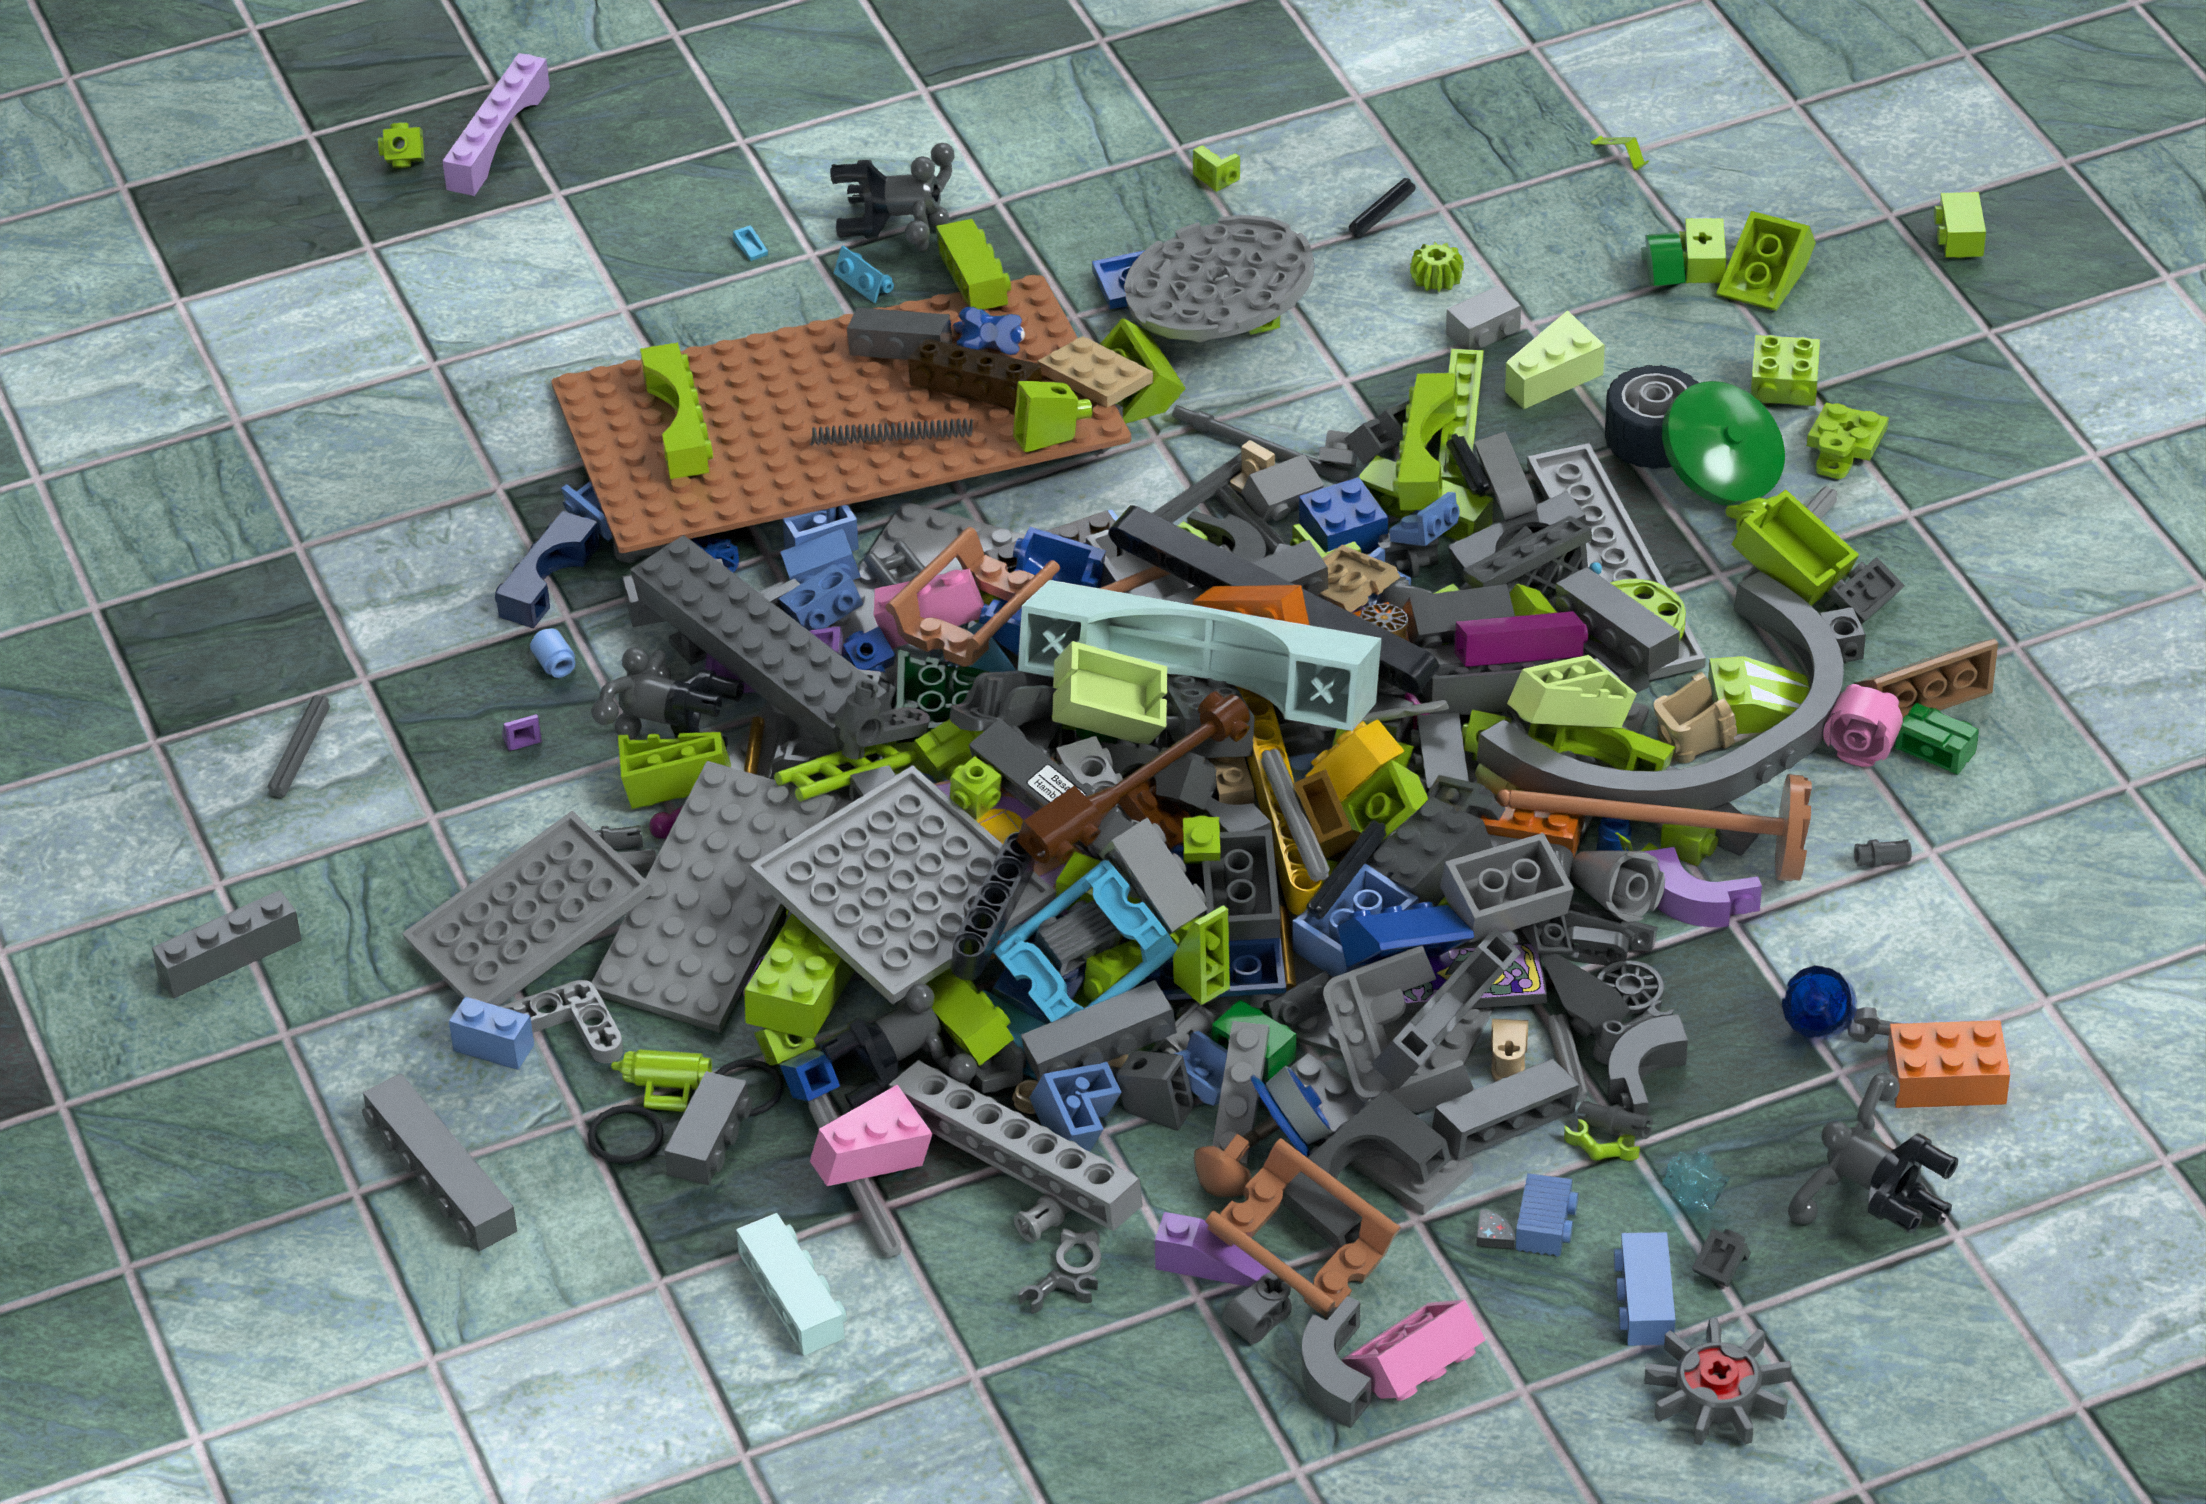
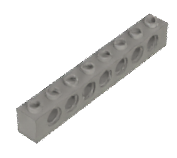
[889,1060,1143,1231]

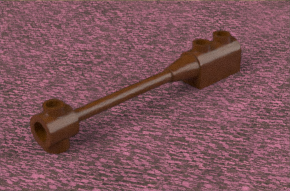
[1017,691,1250,864]

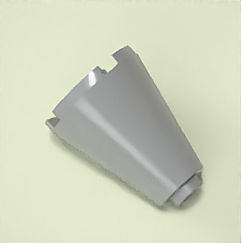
[1570,851,1665,922]

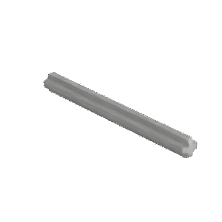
[808,1094,902,1258]

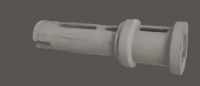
[1014,1195,1072,1243]

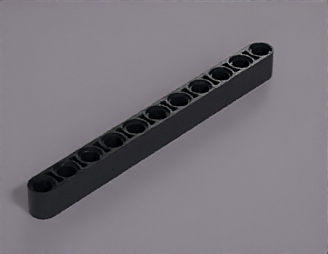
[1108,505,1439,694]

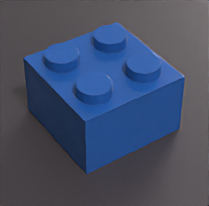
[1299,477,1388,554]

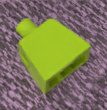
[1013,381,1092,452]

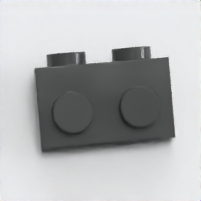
[952,1041,1026,1094]

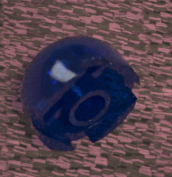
[1782,965,1858,1040]

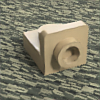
[1230,440,1275,493]

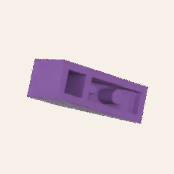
[1155,1212,1271,1287]

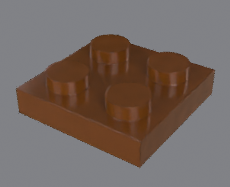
[1118,777,1192,852]

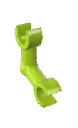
[1564,1119,1640,1161]

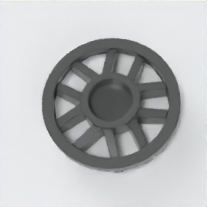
[1597,960,1664,1016]

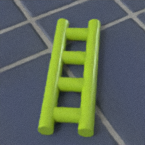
[774,741,917,802]

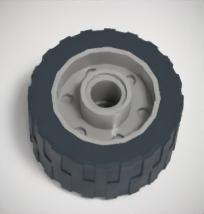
[1605,365,1699,469]

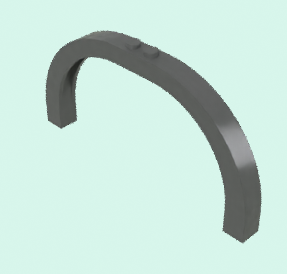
[1476,571,1844,810]

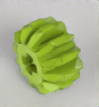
[1410,241,1464,292]

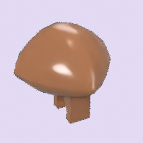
[1193,1134,1252,1197]

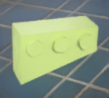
[1505,310,1605,410]
[1507,655,1637,728]

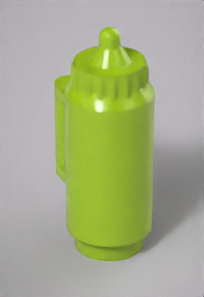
[611,1049,712,1112]

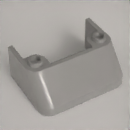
[1323,945,1474,1113]

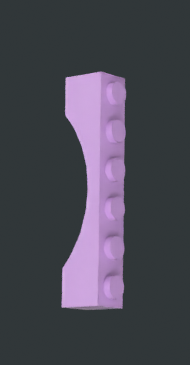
[443,53,550,196]

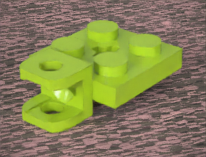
[1806,402,1889,479]

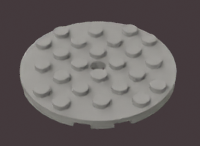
[1124,215,1315,343]

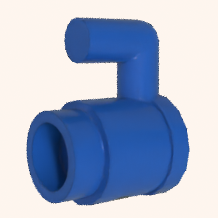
[1596,817,1632,851]

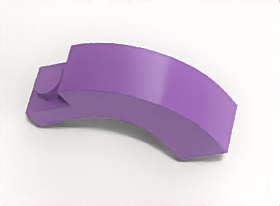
[1643,847,1762,927]

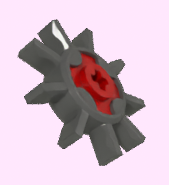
[1644,1318,1792,1445]

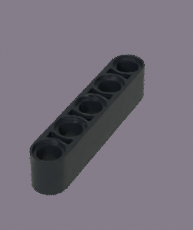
[950,832,1035,980]

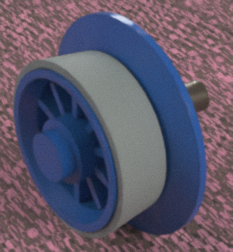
[1242,1066,1332,1158]

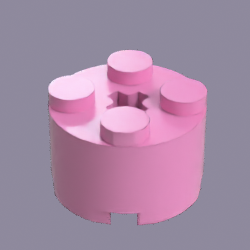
[1823,684,1903,767]

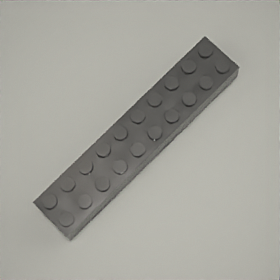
[630,535,892,753]

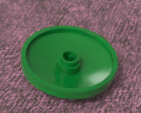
[1662,381,1785,506]

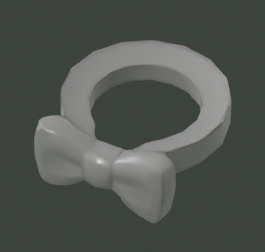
[1056,1229,1101,1278]

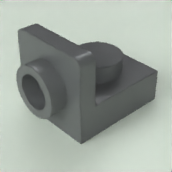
[1692,1228,1751,1287]

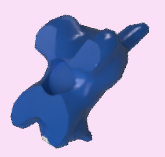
[952,307,1025,355]

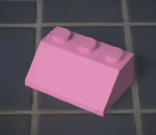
[1342,1300,1486,1401]

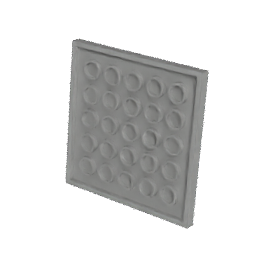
[749,765,1056,1004]

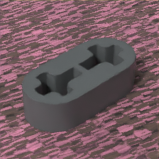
[1562,926,1629,966]

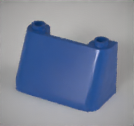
[979,527,1106,657]

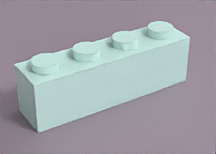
[736,1213,847,1356]

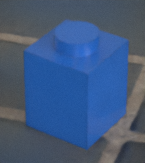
[780,1049,840,1101]

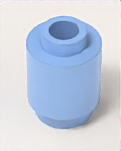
[530,628,575,678]

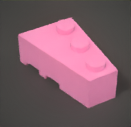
[810,1085,933,1186]

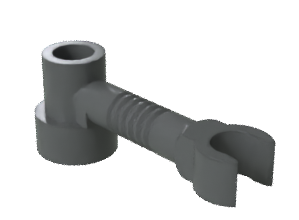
[1593,1000,1674,1064]

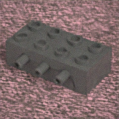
[1162,674,1255,758]

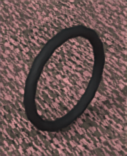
[715,1059,783,1117]
[587,1105,664,1164]

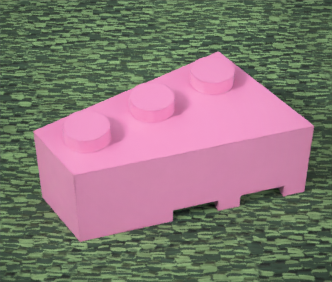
[874,568,984,649]

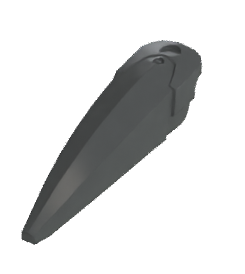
[950,671,1057,731]

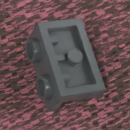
[1823,557,1905,625]

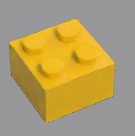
[1305,719,1405,803]

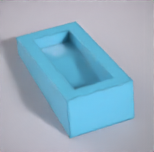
[733,225,768,261]

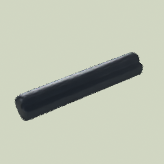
[1349,178,1416,237]
[1446,433,1490,497]

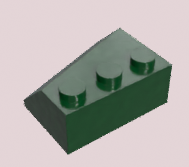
[896,649,989,743]

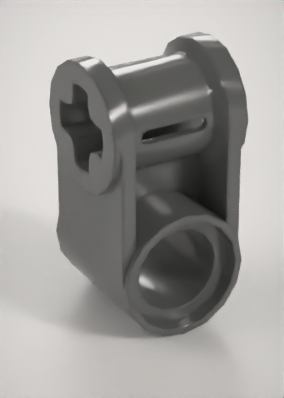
[1222,1272,1292,1344]

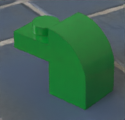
[1641,232,1686,286]

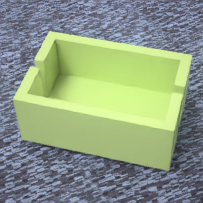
[1052,641,1167,745]

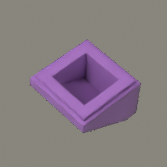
[502,714,542,751]

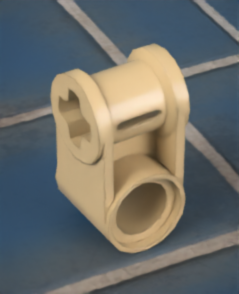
[1490,1018,1528,1082]

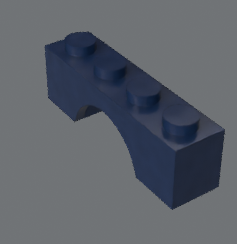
[495,511,600,629]

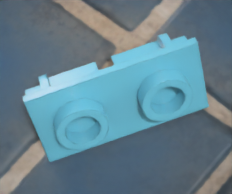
[833,245,894,303]

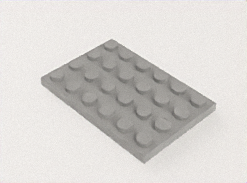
[402,811,654,1006]

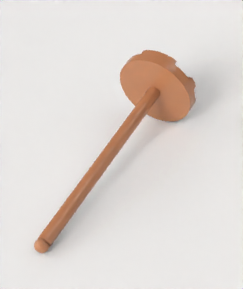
[1497,774,1812,882]

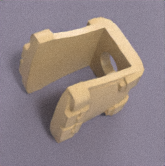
[1653,672,1737,763]

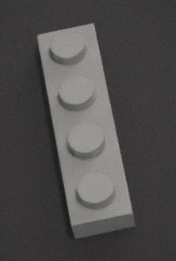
[1212,1021,1270,1168]

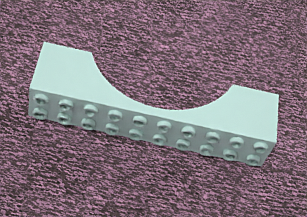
[1018,580,1381,731]

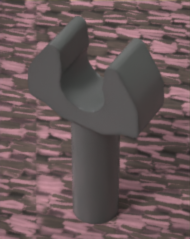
[1847,1007,1898,1043]

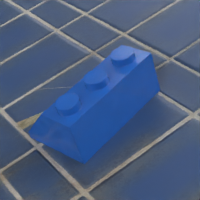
[1337,902,1475,968]

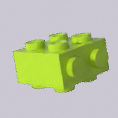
[1751,335,1820,406]

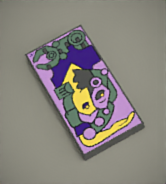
[1402,943,1547,1013]

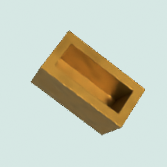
[1293,769,1356,859]

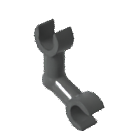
[1019,1271,1098,1314]

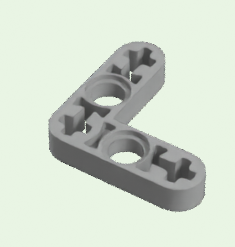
[502,980,623,1064]

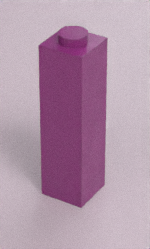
[1454,611,1588,667]

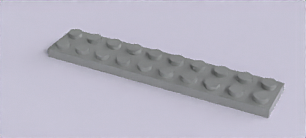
[1527,443,1706,680]

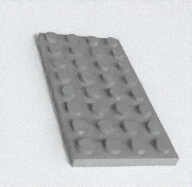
[591,761,836,1033]

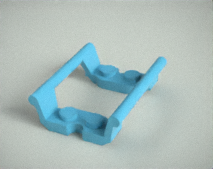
[993,859,1178,1022]

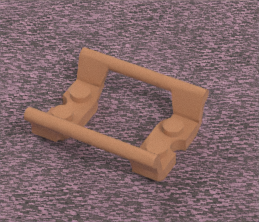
[885,527,1060,667]
[1205,1138,1401,1318]

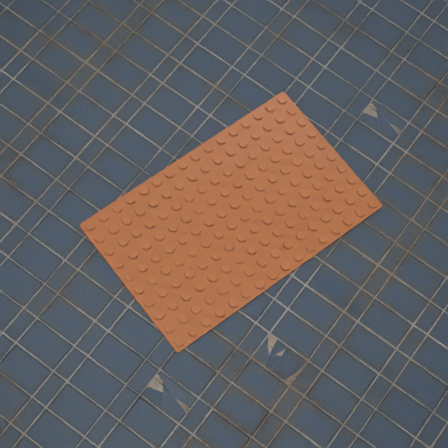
[551,275,1131,553]

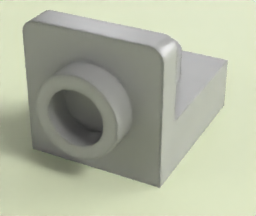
[1318,430,1357,467]

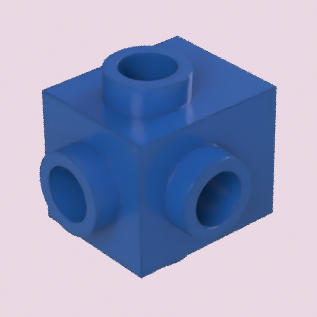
[842,626,895,674]

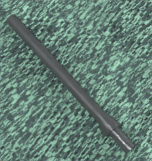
[1172,405,1349,483]

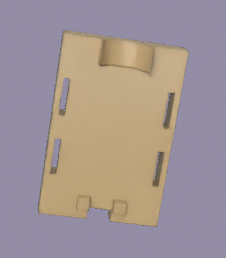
[1317,545,1400,612]

